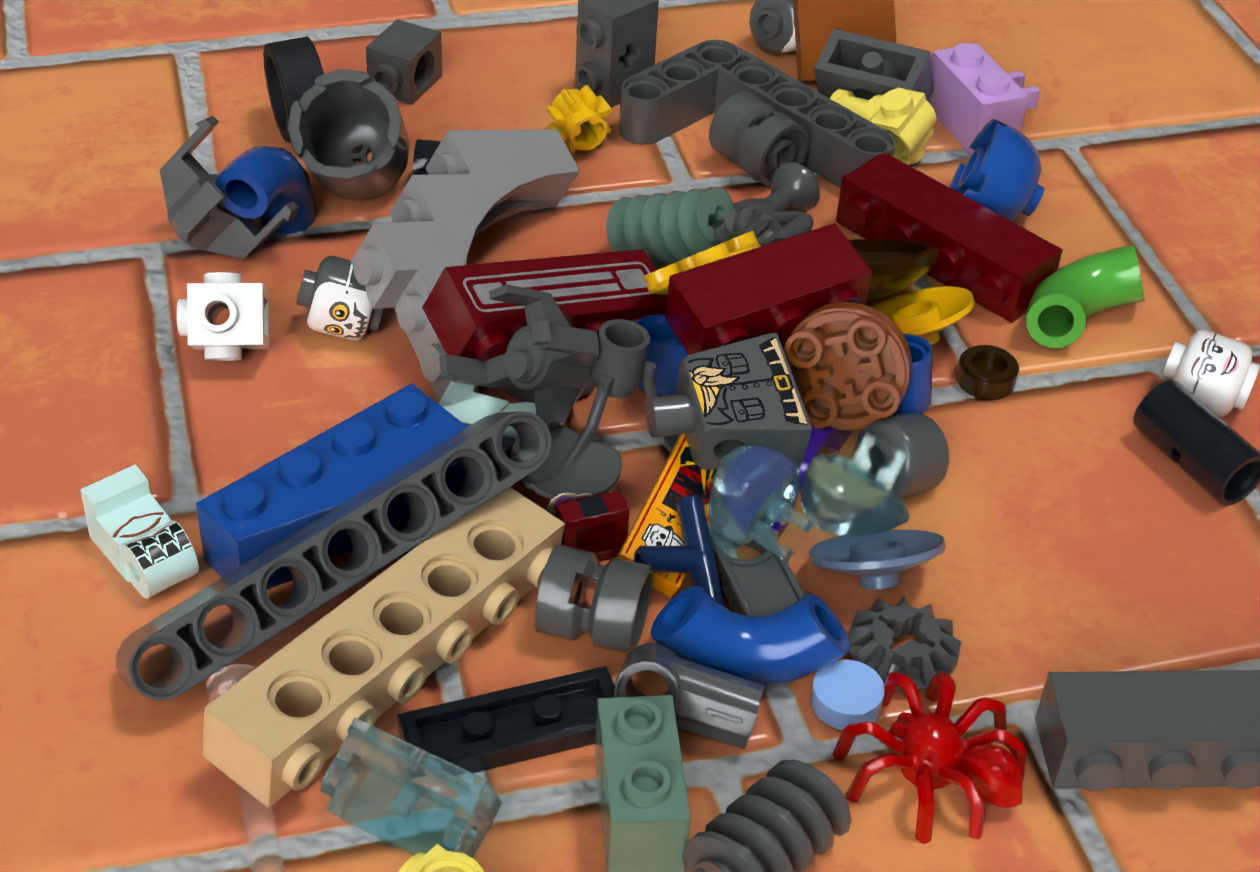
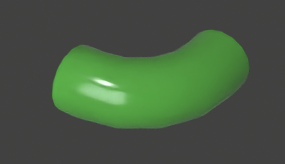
[1026,244,1145,348]

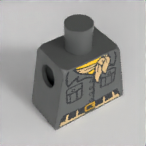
[645,333,812,470]

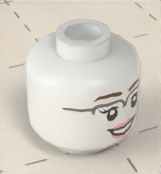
[1162,330,1260,418]

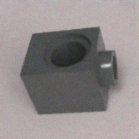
[366,19,442,105]

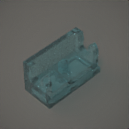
[320,717,503,858]

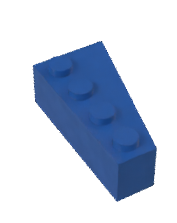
[196,383,467,590]

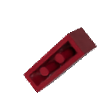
[665,223,873,355]

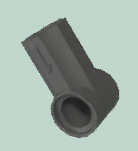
[614,643,764,749]

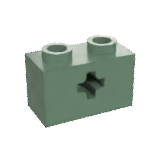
[594,695,690,872]

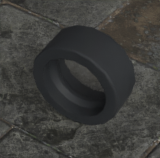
[263,36,324,143]

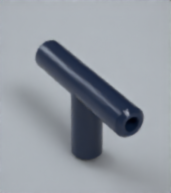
[634,495,725,607]

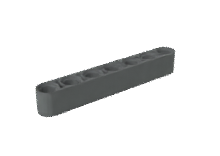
[116,411,552,700]

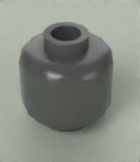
[853,412,949,500]

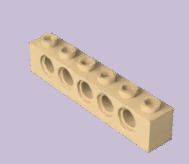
[202,487,565,808]

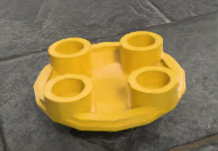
[643,230,761,295]

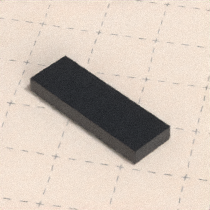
[397,666,614,787]

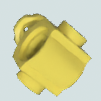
[829,87,936,165]

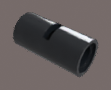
[1133,380,1260,506]

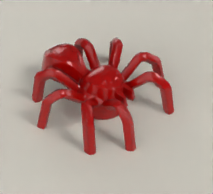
[832,670,1027,844]

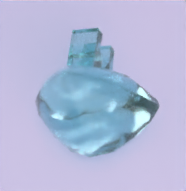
[801,432,910,536]
[709,445,814,562]

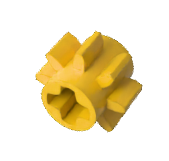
[545,85,612,154]

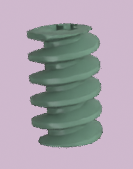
[606,187,735,266]

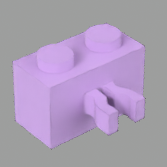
[928,43,1040,156]

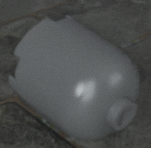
[288,69,410,200]

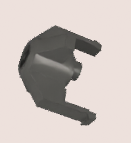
[160,116,299,259]
[439,284,599,428]

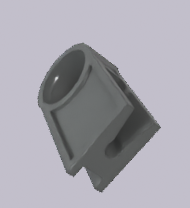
[710,517,805,617]

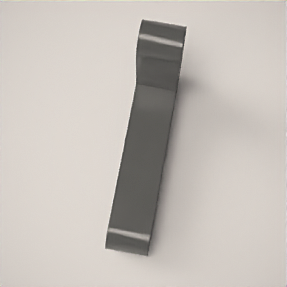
[619,40,896,188]

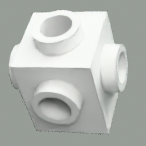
[177,272,269,361]

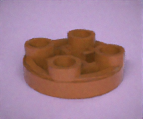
[784,302,912,431]

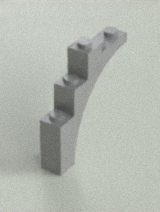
[351,129,580,402]

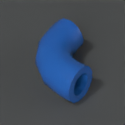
[215,147,316,234]
[650,586,850,685]

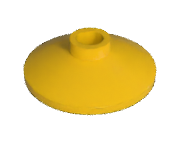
[872,286,975,345]

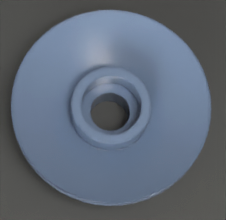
[809,530,945,590]

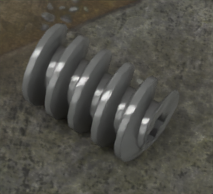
[682,759,852,872]

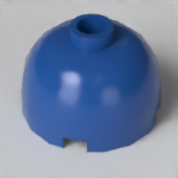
[949,119,1044,222]

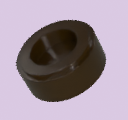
[956,345,1019,400]

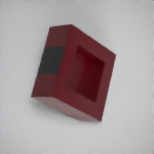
[556,491,630,562]

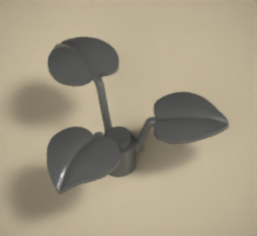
[504,319,680,500]

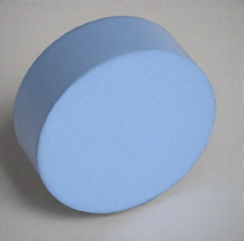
[811,659,885,730]

